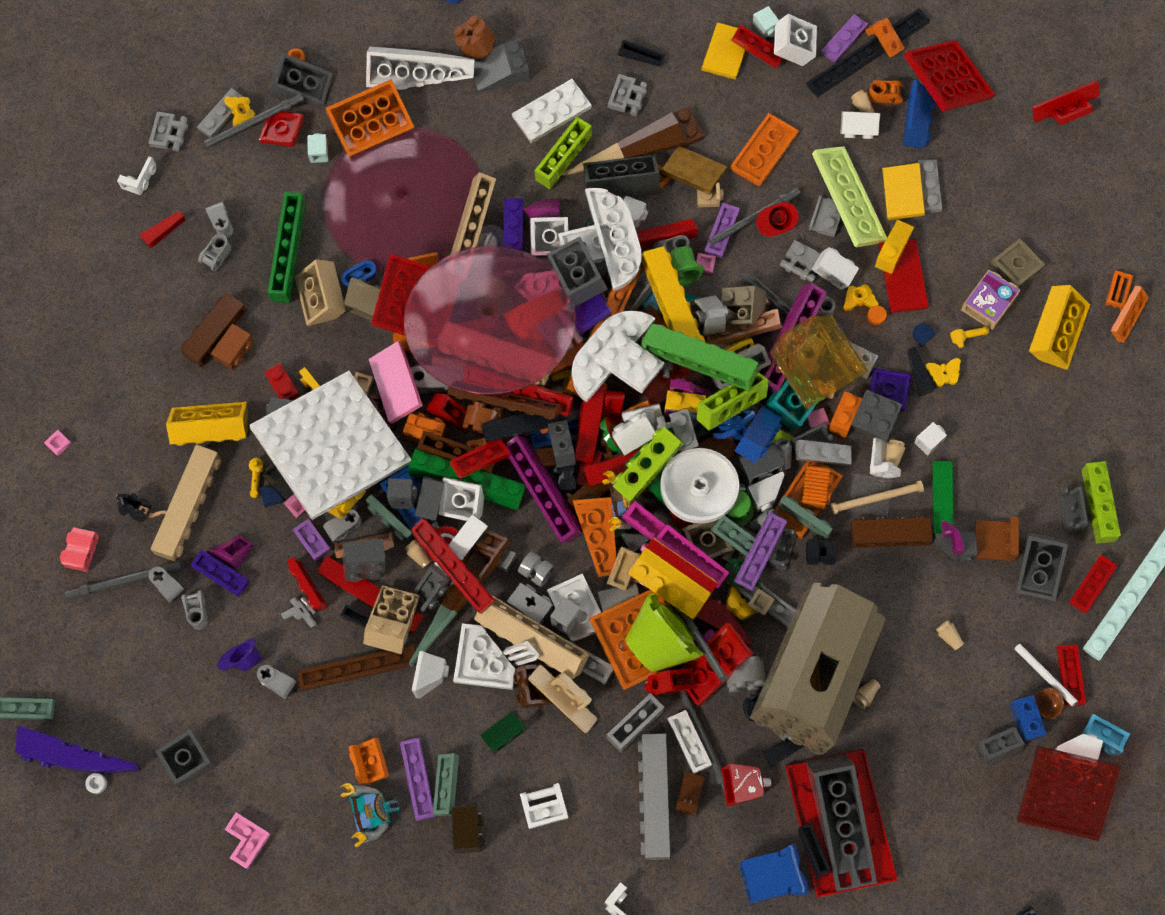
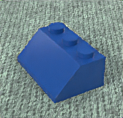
[903,80,935,148]

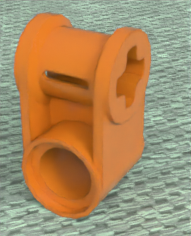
[868,80,903,104]

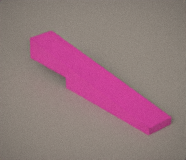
[621,501,729,588]

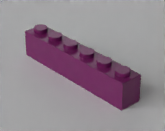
[759,283,827,393]
[505,435,583,543]

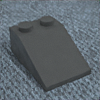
[474,39,530,93]
[267,53,333,106]
[547,236,607,307]
[1016,532,1068,601]

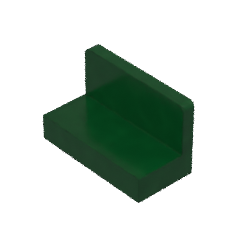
[481,712,526,754]

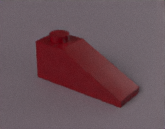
[696,597,752,648]

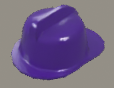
[218,638,262,671]

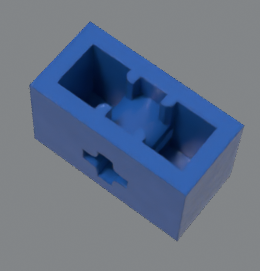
[1010,695,1046,743]

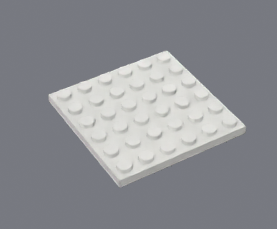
[250,371,411,520]

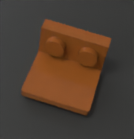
[975,517,1019,561]

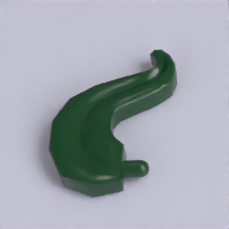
[725,558,762,590]

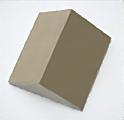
[682,520,733,559]

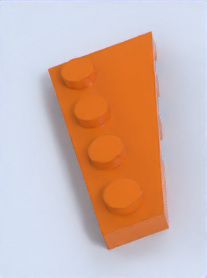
[572,497,617,577]

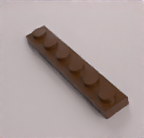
[448,381,562,419]
[297,644,417,691]

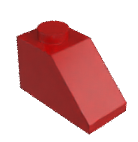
[426,394,467,431]

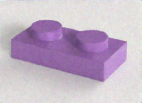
[292,519,331,561]

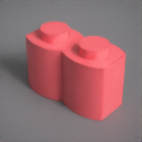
[60,527,99,572]

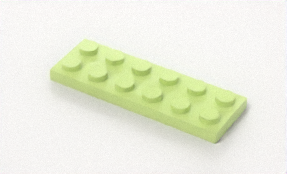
[812,146,887,247]

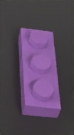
[821,14,868,63]
[704,203,740,259]

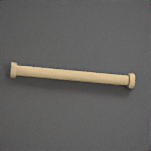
[831,480,924,515]

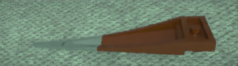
[409,529,511,667]

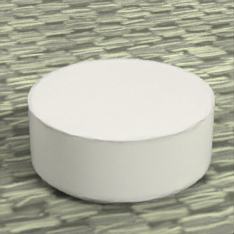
[85,773,107,794]

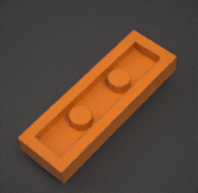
[1111,286,1149,343]

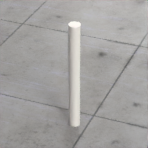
[1015,644,1078,706]

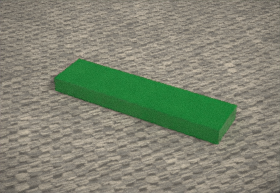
[932,461,953,537]

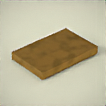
[661,146,727,195]

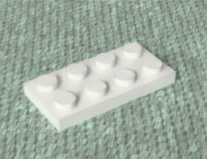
[512,79,592,143]

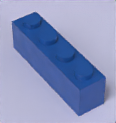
[735,405,782,463]

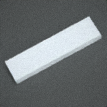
[434,514,488,575]

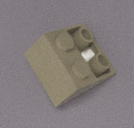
[344,277,380,320]
[721,286,766,325]

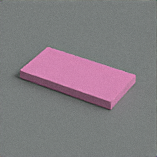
[369,341,423,424]

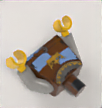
[602,471,655,531]

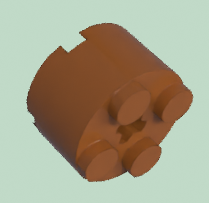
[454,16,496,60]
[462,402,505,434]

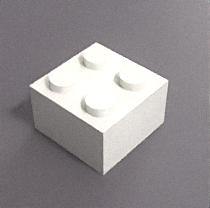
[774,14,817,66]
[530,217,568,256]

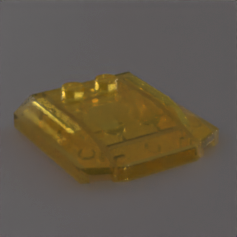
[770,315,868,410]

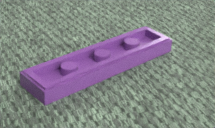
[734,512,787,591]
[400,737,436,822]

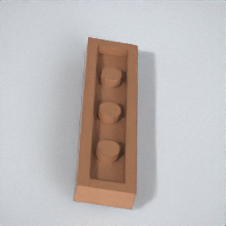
[707,309,782,346]

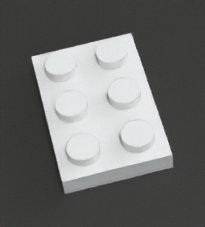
[547,574,601,643]

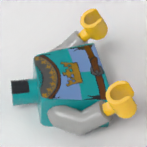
[340,783,400,847]

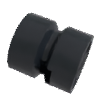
[806,539,836,565]

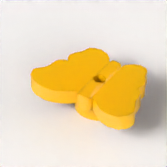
[224,96,255,127]
[843,284,878,311]
[925,358,961,387]
[726,586,758,620]

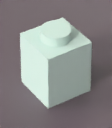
[752,6,779,39]
[308,133,329,163]

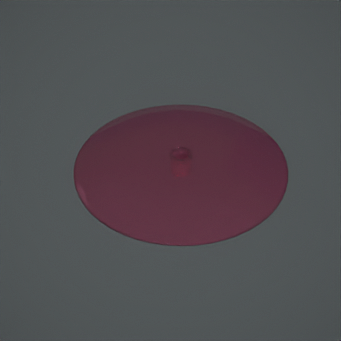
[322,126,480,273]
[404,246,576,395]

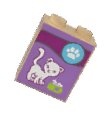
[961,270,1020,331]

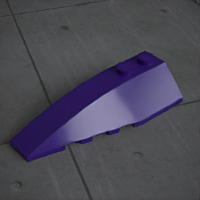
[15,726,141,773]

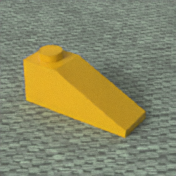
[875,220,914,274]

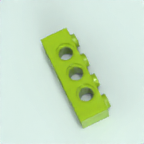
[534,117,592,190]
[696,372,769,431]
[613,427,684,502]
[1081,461,1121,544]

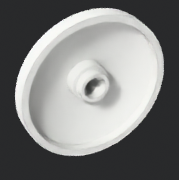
[660,448,739,523]

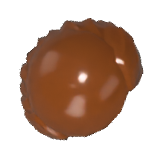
[1034,688,1064,720]

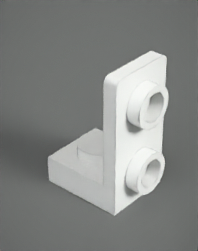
[117,157,156,195]
[870,437,901,479]
[605,882,627,915]

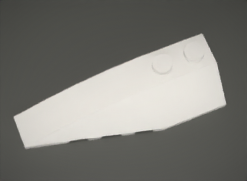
[366,47,475,90]

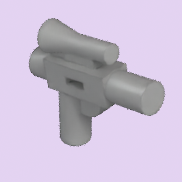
[281,596,318,629]

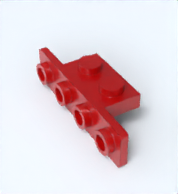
[1033,81,1099,125]

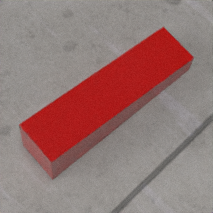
[139,211,186,249]

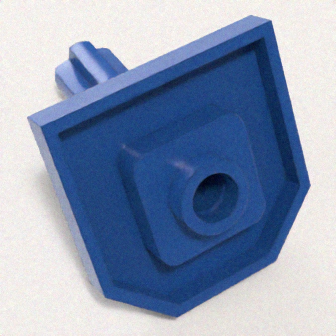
[711,410,756,440]

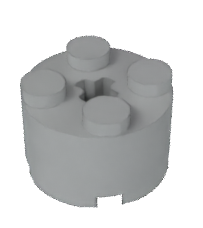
[689,295,728,336]
[726,656,767,693]

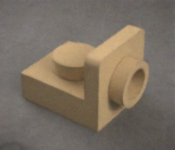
[697,183,724,207]

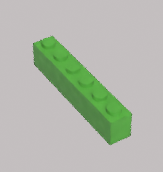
[642,323,758,391]

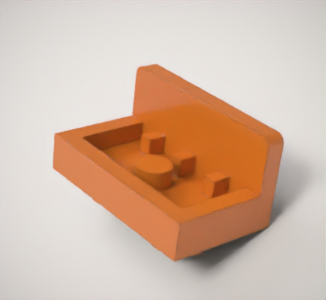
[349,738,389,785]

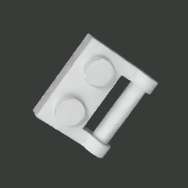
[520,783,568,829]

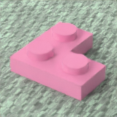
[225,812,271,869]

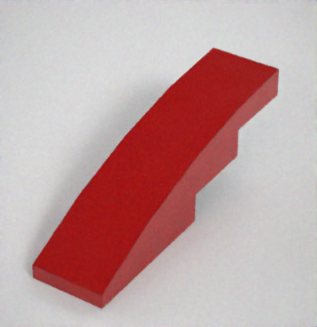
[574,384,605,464]

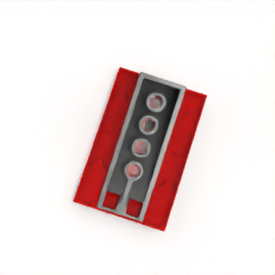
[785,749,898,898]

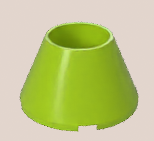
[626,593,703,672]

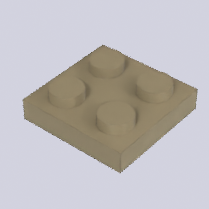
[991,238,1045,288]

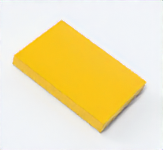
[702,23,746,80]
[882,163,925,220]

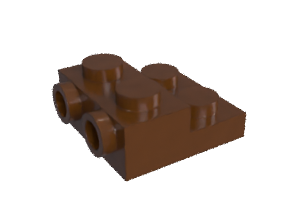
[513,664,560,708]

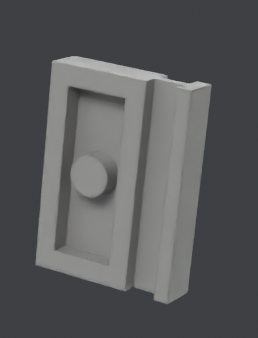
[809,196,841,237]

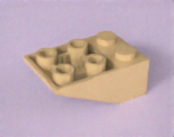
[363,585,420,654]

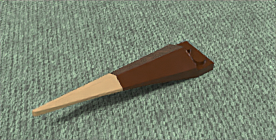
[562,106,704,177]

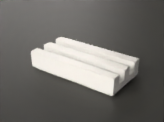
[502,641,540,667]

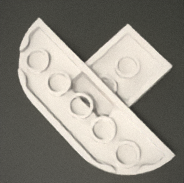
[558,188,641,291]
[571,311,665,402]

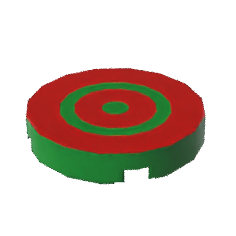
[600,416,622,453]

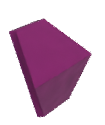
[523,199,560,218]
[206,535,254,569]

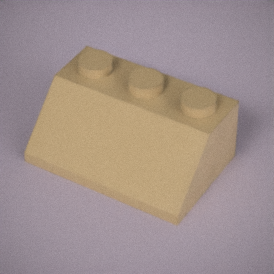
[295,259,346,326]

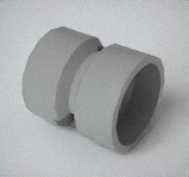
[518,551,555,587]

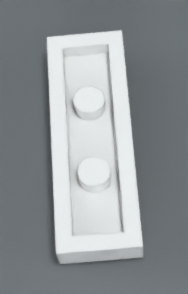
[668,710,712,774]

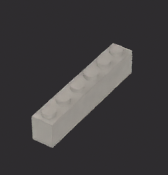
[638,734,670,860]

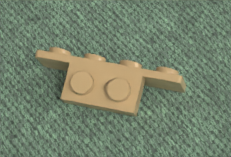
[528,665,597,733]

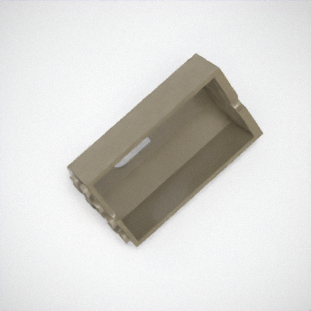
[750,583,886,755]

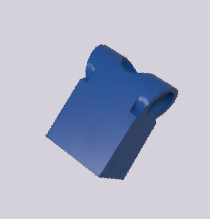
[739,843,810,905]

